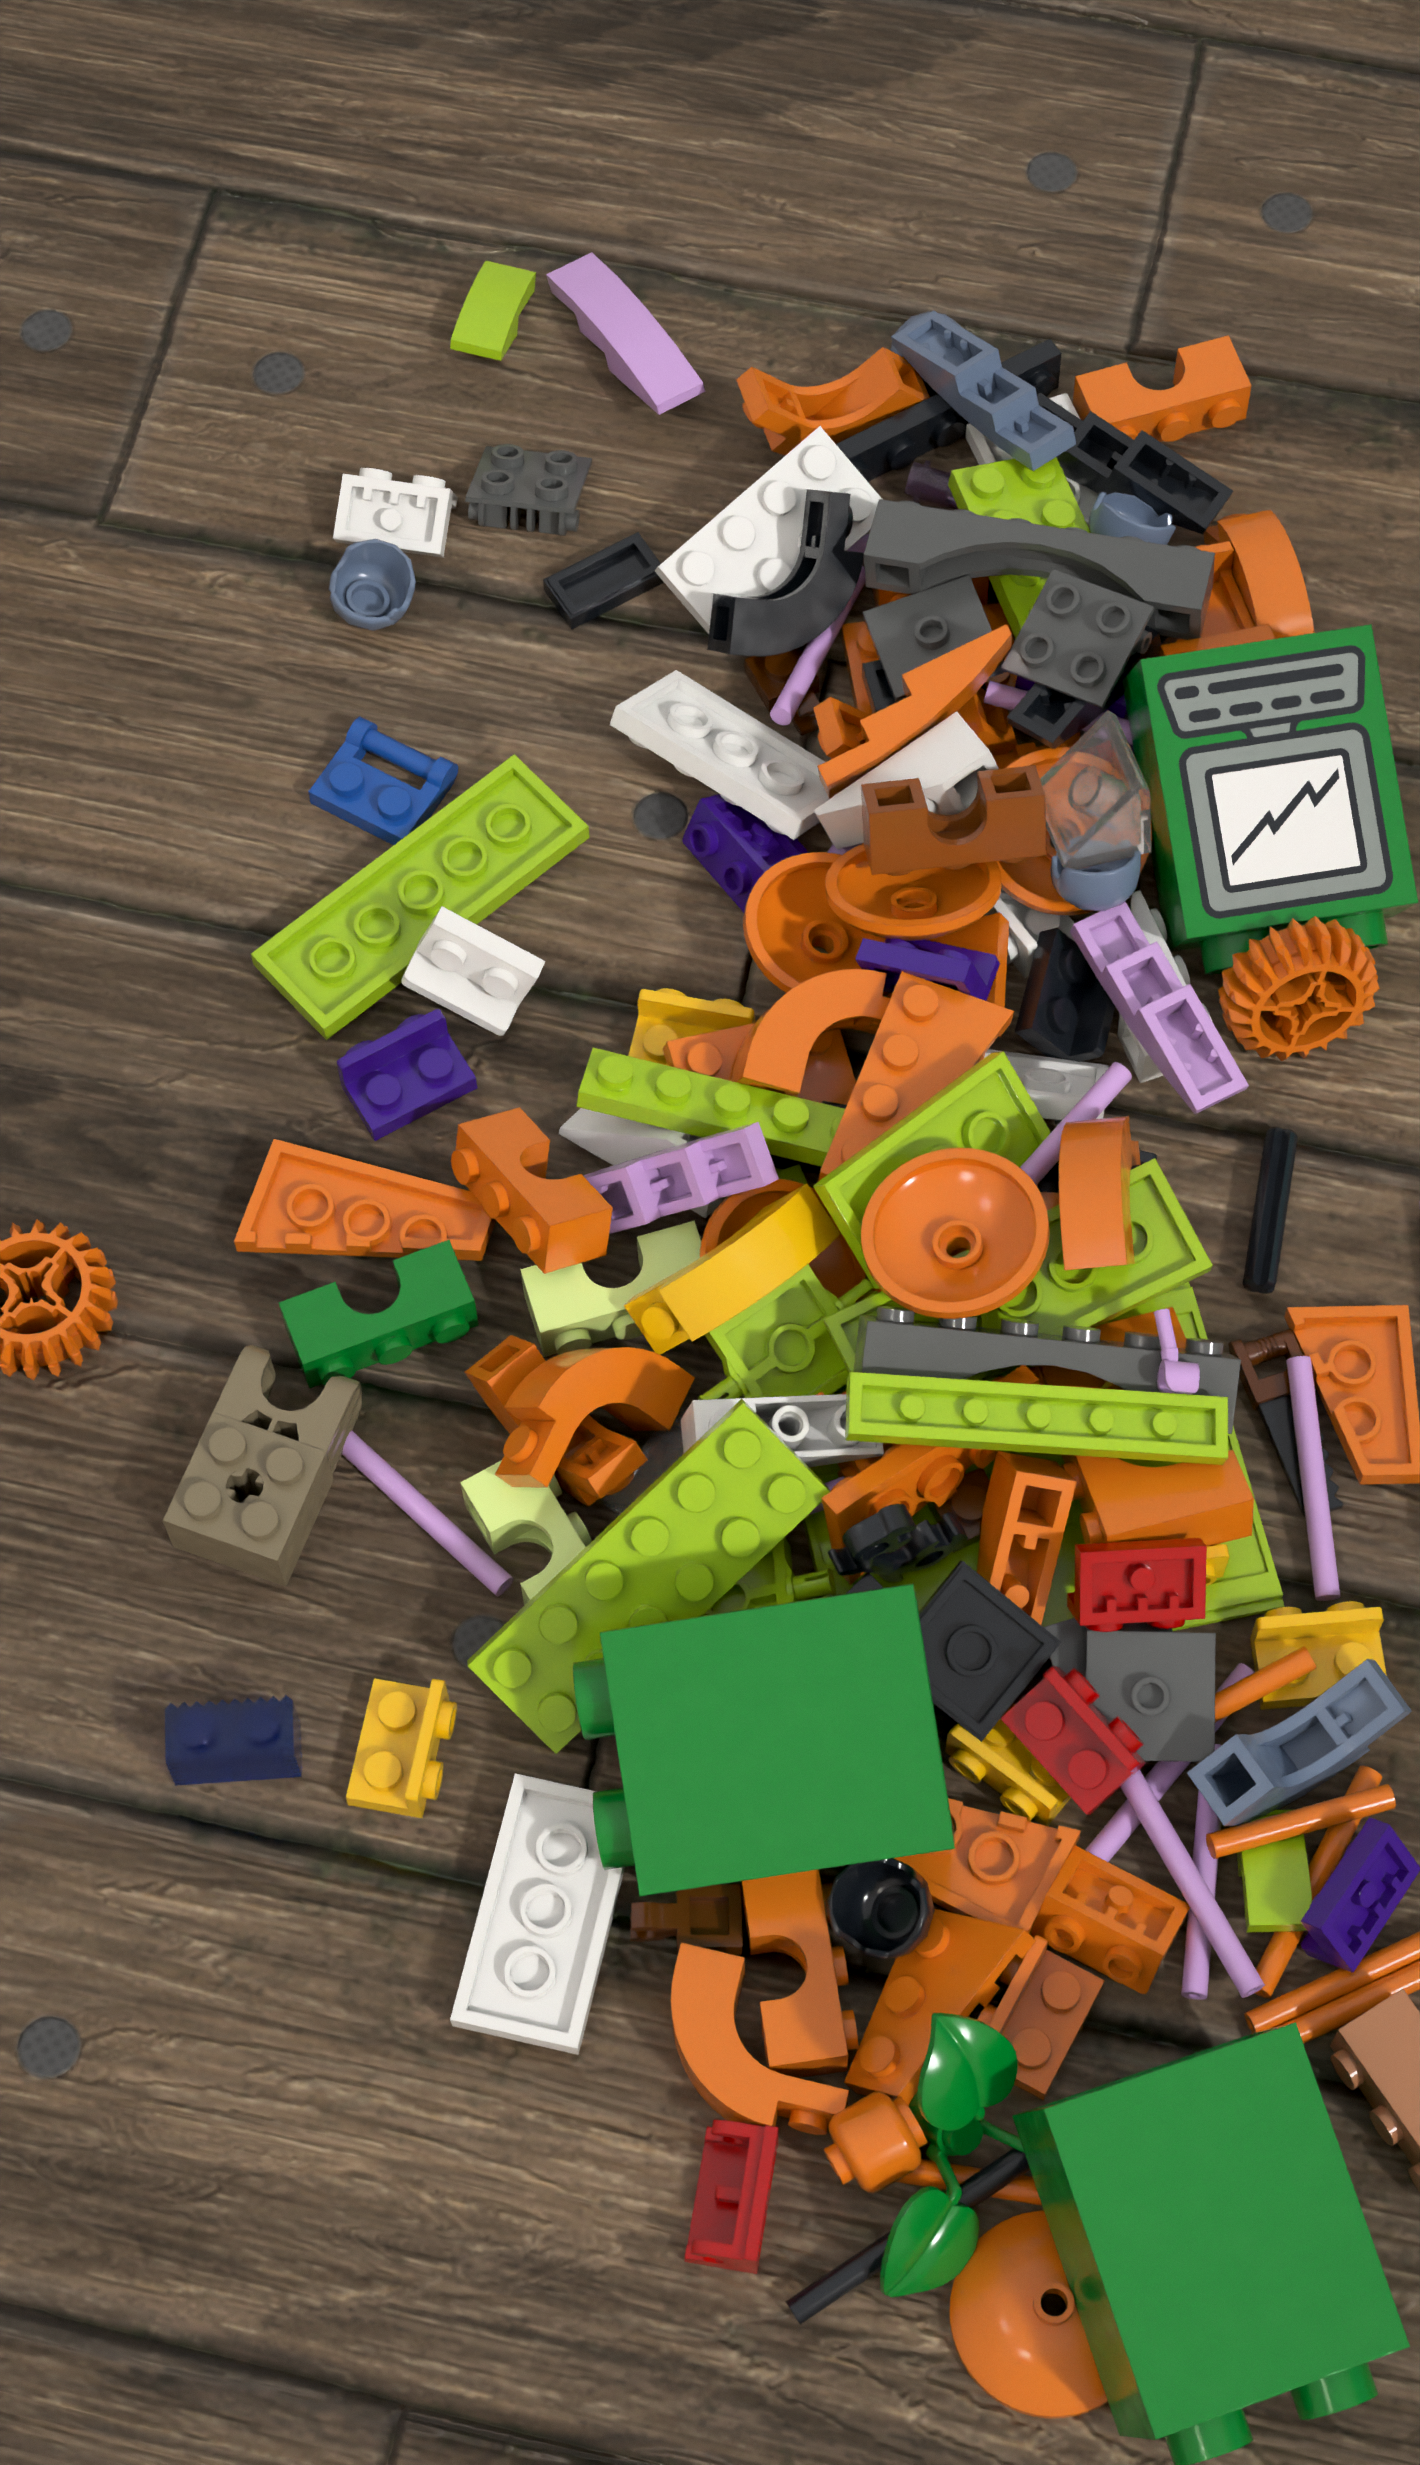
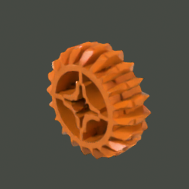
[1218,916,1380,1061]
[0,1219,118,1381]

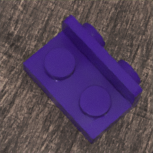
[682,794,809,913]
[855,938,1000,1001]
[337,1009,478,1141]
[1300,1817,1420,1973]

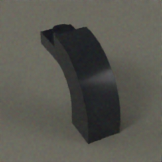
[707,489,864,656]

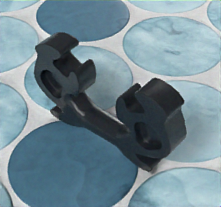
[828,1504,968,1582]

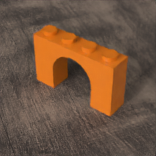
[1029,1307,1254,1546]

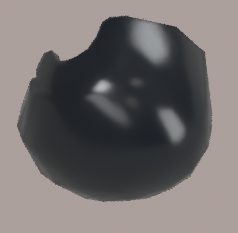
[827,1858,935,1960]

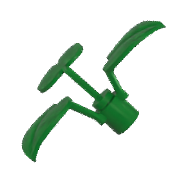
[880,2013,1024,2297]

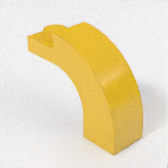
[624,1183,841,1355]

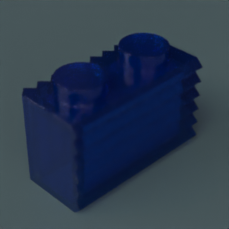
[165,1695,302,1786]

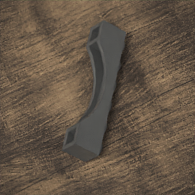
[864,499,1215,640]
[853,1306,1241,1434]

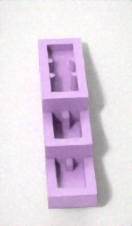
[546,252,705,415]
[1070,902,1249,1114]
[583,1122,779,1234]

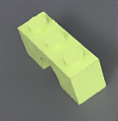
[520,1220,701,1357]
[460,1460,592,1606]

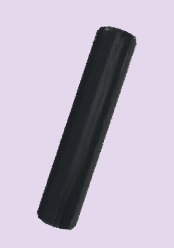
[1243,1127,1298,1294]

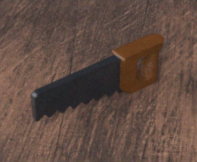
[1228,1329,1343,1517]

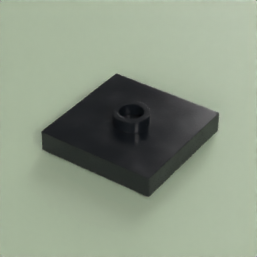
[919,1561,1061,1742]

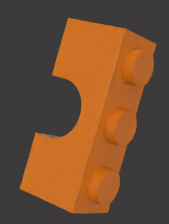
[1072,335,1252,442]
[451,1107,613,1274]
[741,1869,859,2078]

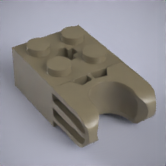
[163,1345,362,1587]

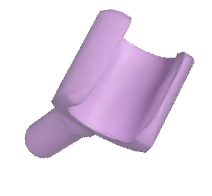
[1154,1309,1200,1395]

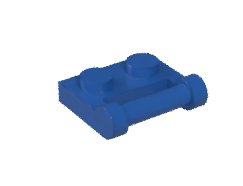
[308,717,458,845]

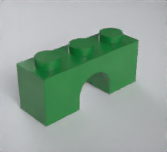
[279,1240,479,1389]

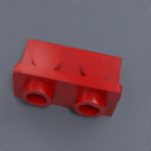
[1067,1538,1207,1632]
[1000,1666,1146,1815]

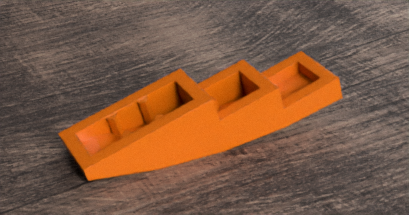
[817,624,1012,799]

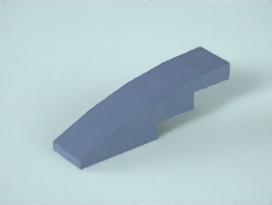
[891,310,1076,471]

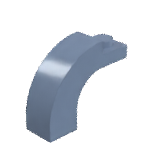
[1187,1659,1412,1826]

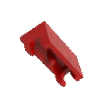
[684,2120,779,2274]

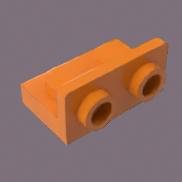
[1031,1845,1190,1994]
[977,1935,1105,2100]

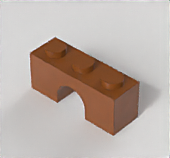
[861,765,1046,876]

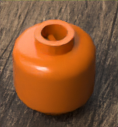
[823,2091,927,2194]

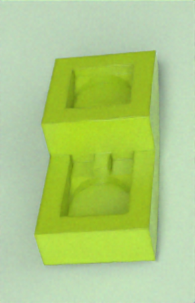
[450,261,536,361]
[1235,1809,1312,1932]

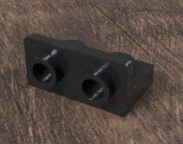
[1015,928,1115,1062]

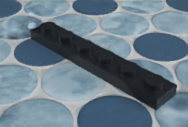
[836,339,1062,483]

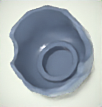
[1089,492,1176,545]
[328,539,416,631]
[1050,839,1141,911]

